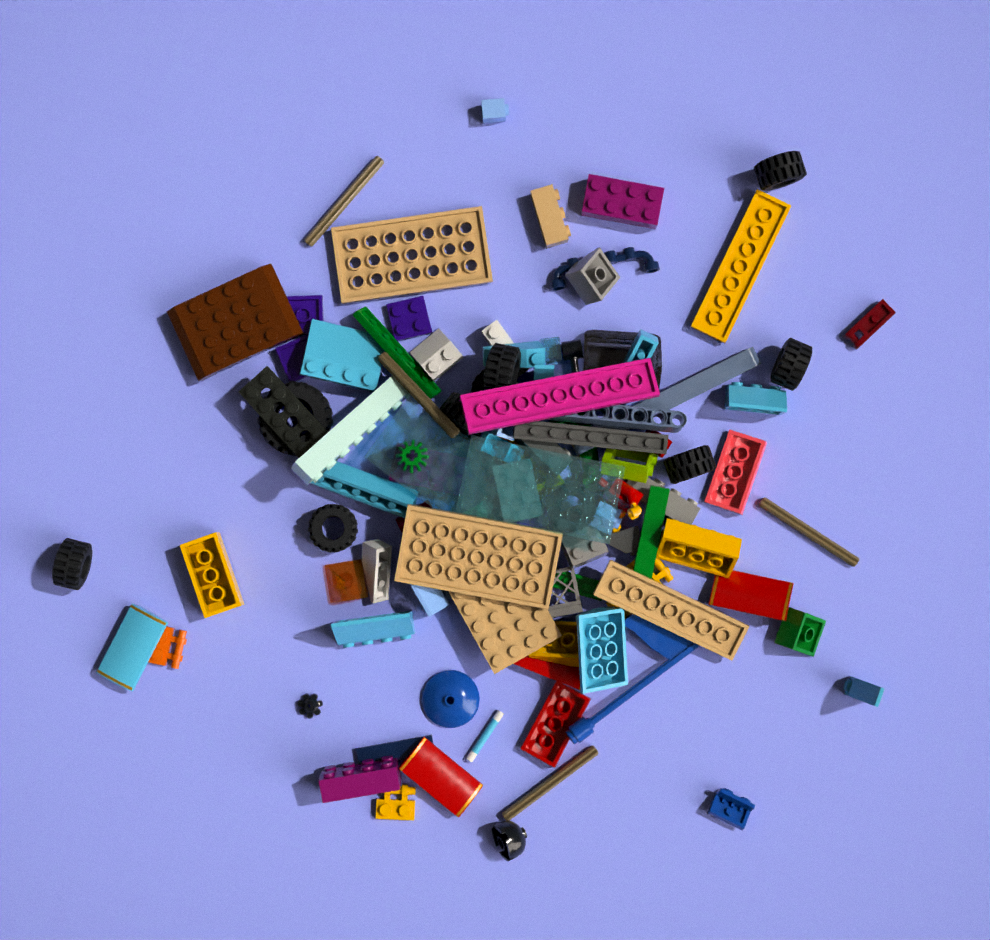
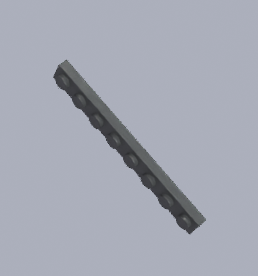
[512,421,669,454]

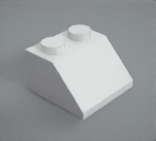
[410,328,463,382]

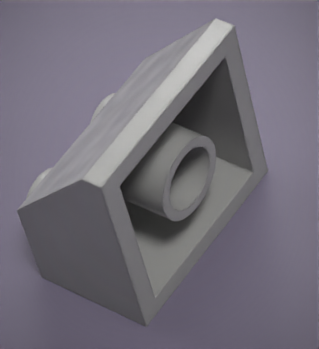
[565,248,620,305]

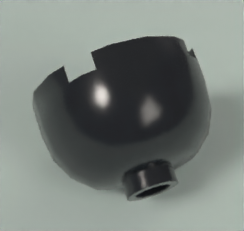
[492,821,527,861]

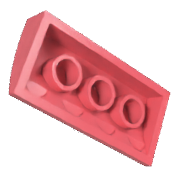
[704,429,767,515]

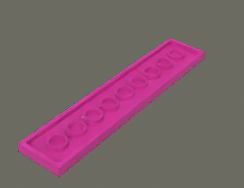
[460,358,660,435]

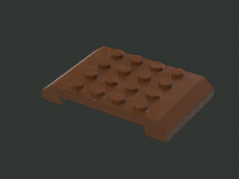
[167,264,304,382]

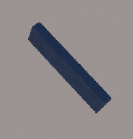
[356,735,433,764]

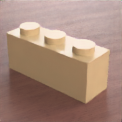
[530,184,571,249]

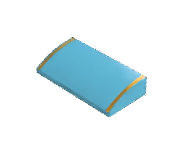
[96,604,168,691]

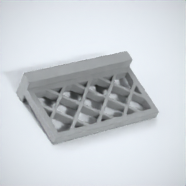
[548,567,583,618]

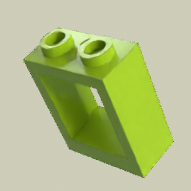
[601,448,658,483]

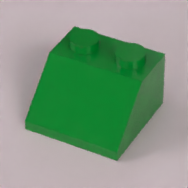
[774,607,826,657]

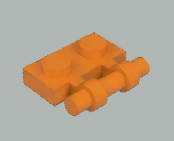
[148,626,187,669]

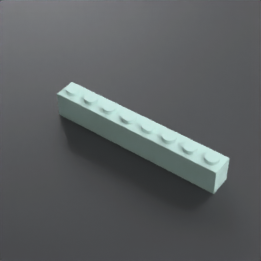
[291,375,411,485]

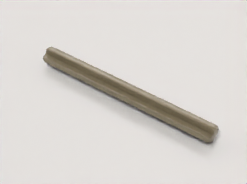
[304,156,384,247]
[378,352,460,438]
[759,497,859,567]
[502,746,598,821]

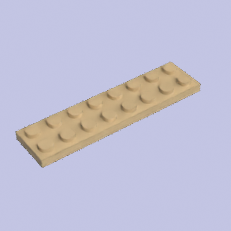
[593,559,750,661]

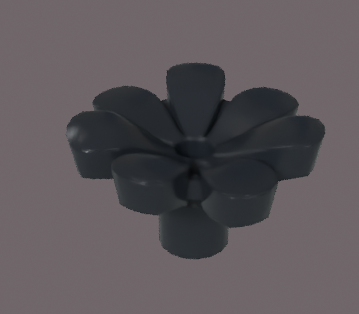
[297,693,323,719]

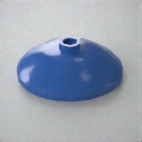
[422,670,480,728]

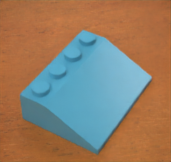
[299,319,384,392]
[576,606,628,694]
[331,611,415,648]

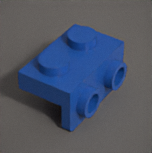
[707,788,755,830]

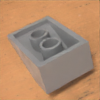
[548,503,609,570]

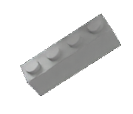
[626,478,701,525]

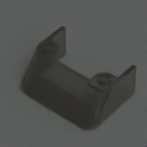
[582,330,662,388]

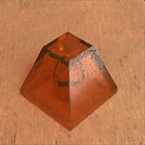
[325,559,369,603]

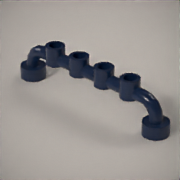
[550,247,660,291]

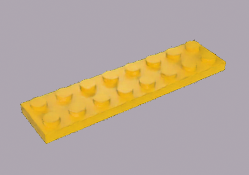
[690,189,791,343]

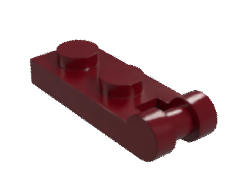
[843,299,896,350]

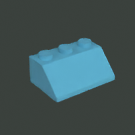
[724,382,787,415]

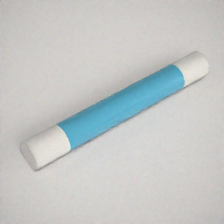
[466,710,504,762]

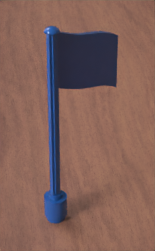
[565,614,700,744]

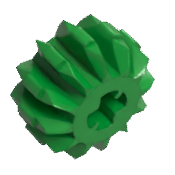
[395,440,429,473]

